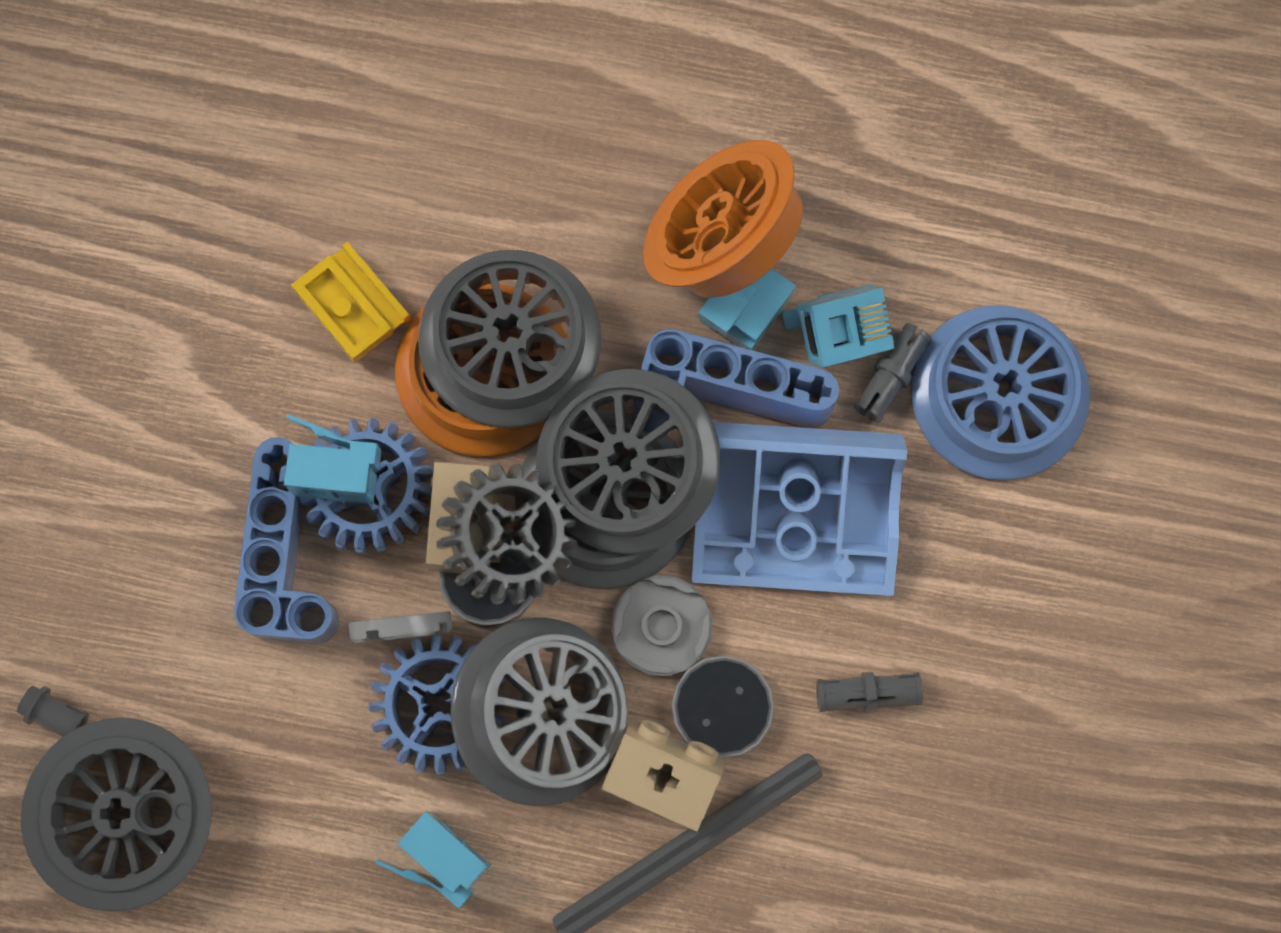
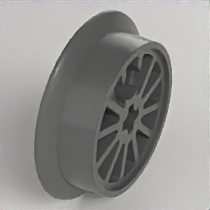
[418,250,601,428]
[536,369,721,554]
[515,410,691,589]
[451,618,628,807]
[21,718,212,911]

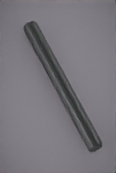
[553,754,823,933]

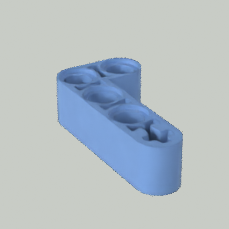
[632,329,839,433]
[234,437,339,644]

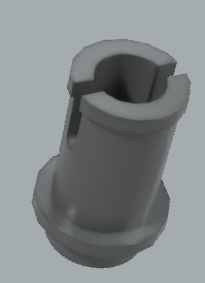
[17,686,89,737]

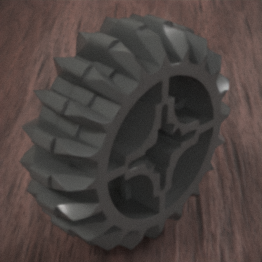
[436,463,577,604]

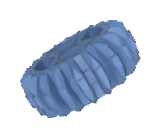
[299,418,434,554]
[368,634,508,775]

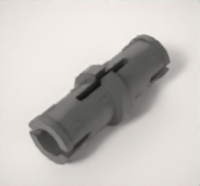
[853,323,932,423]
[816,672,923,713]

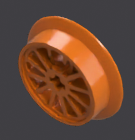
[643,140,803,298]
[395,284,568,457]

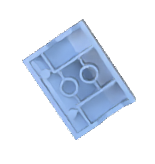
[692,422,907,596]

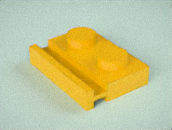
[291,241,411,364]

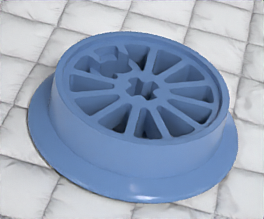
[911,305,1090,480]

